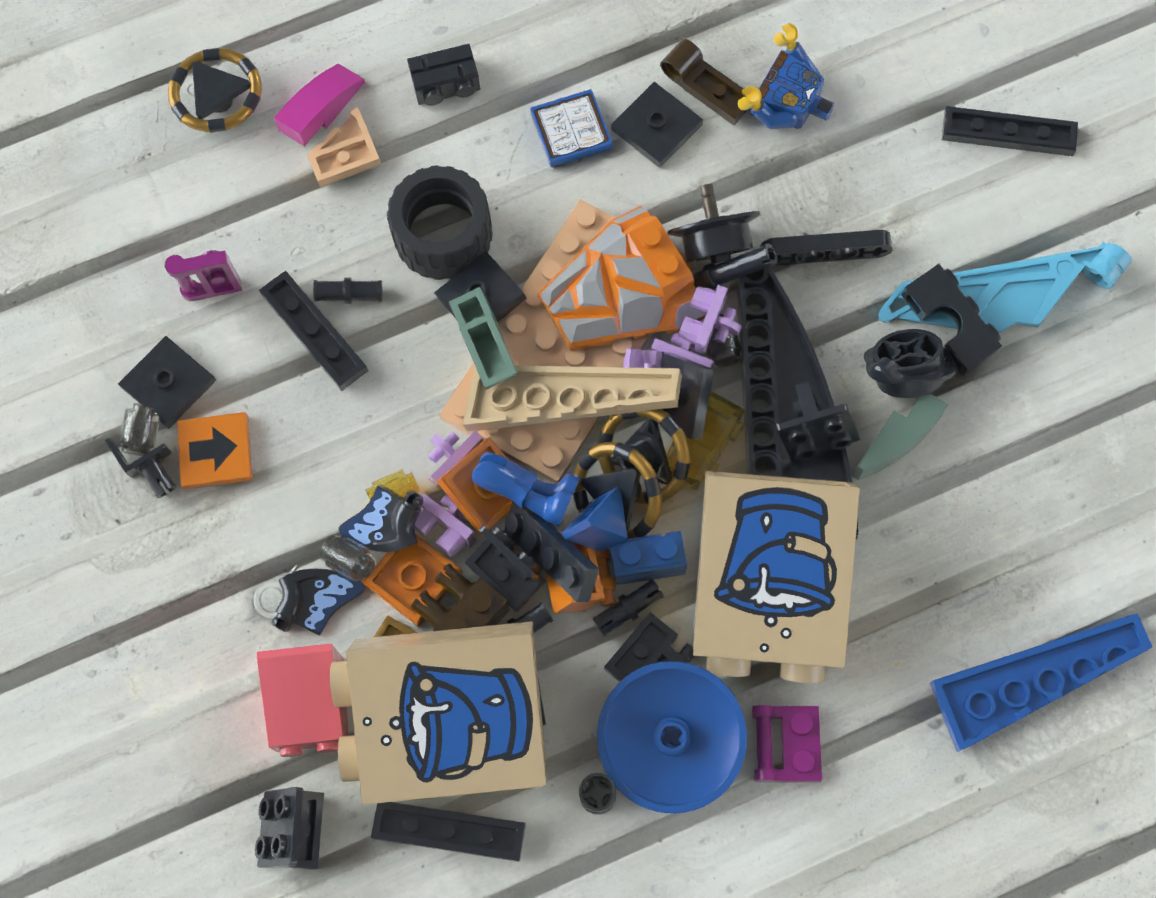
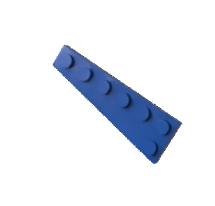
[930,613,1152,752]

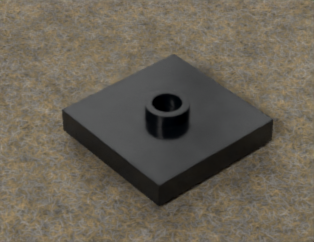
[611,81,703,168]
[434,251,527,322]
[118,336,216,429]
[661,353,714,439]

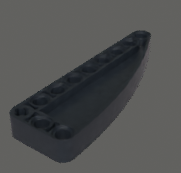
[737,266,859,540]

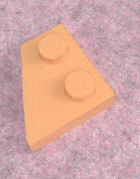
[307,107,381,187]

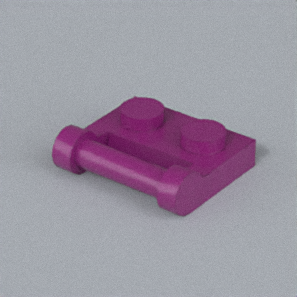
[164,250,243,301]
[752,705,822,783]

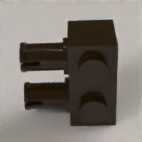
[411,563,510,631]

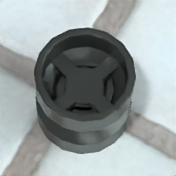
[579,773,616,815]

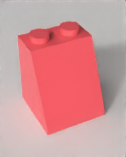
[257,643,349,757]

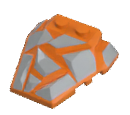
[538,206,707,351]

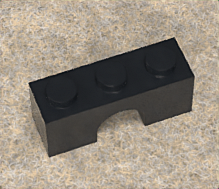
[901,263,1002,376]

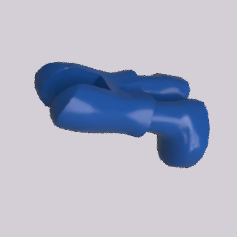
[472,452,580,527]

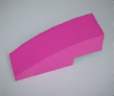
[274,63,365,147]

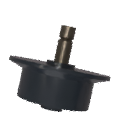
[667,183,761,264]

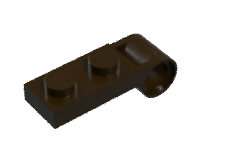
[660,39,749,125]

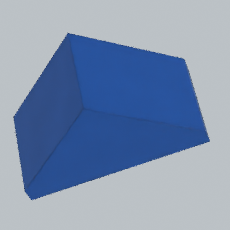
[561,487,627,552]

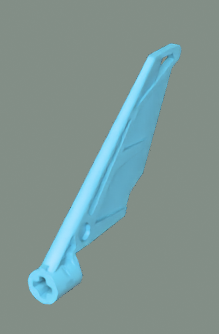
[878,242,1132,333]

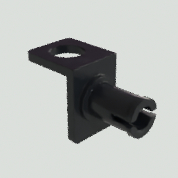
[105,438,177,499]

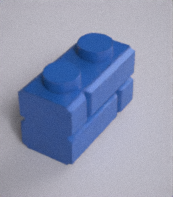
[610,531,687,585]

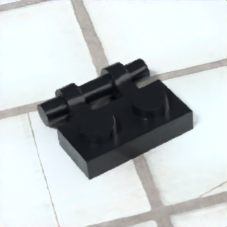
[604,612,695,682]

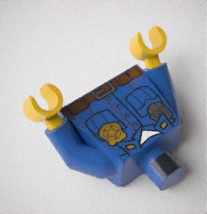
[738,23,835,129]

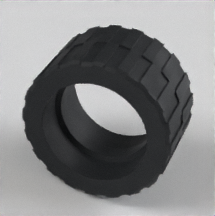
[387,165,493,280]

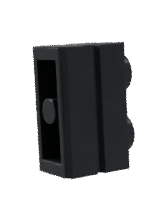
[407,43,481,105]

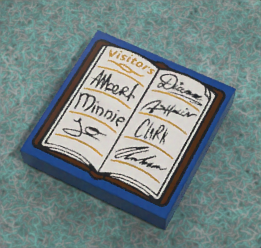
[530,89,612,168]

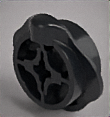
[864,329,956,398]

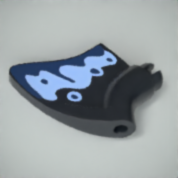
[339,485,424,552]
[271,568,365,636]

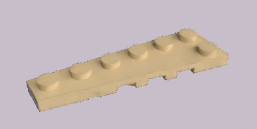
[463,365,682,432]

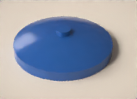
[597,661,747,814]

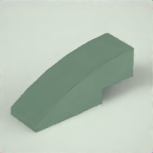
[449,287,518,390]
[853,393,949,480]

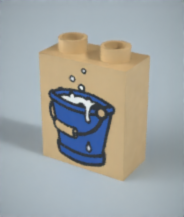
[692,471,860,683]
[330,622,547,805]

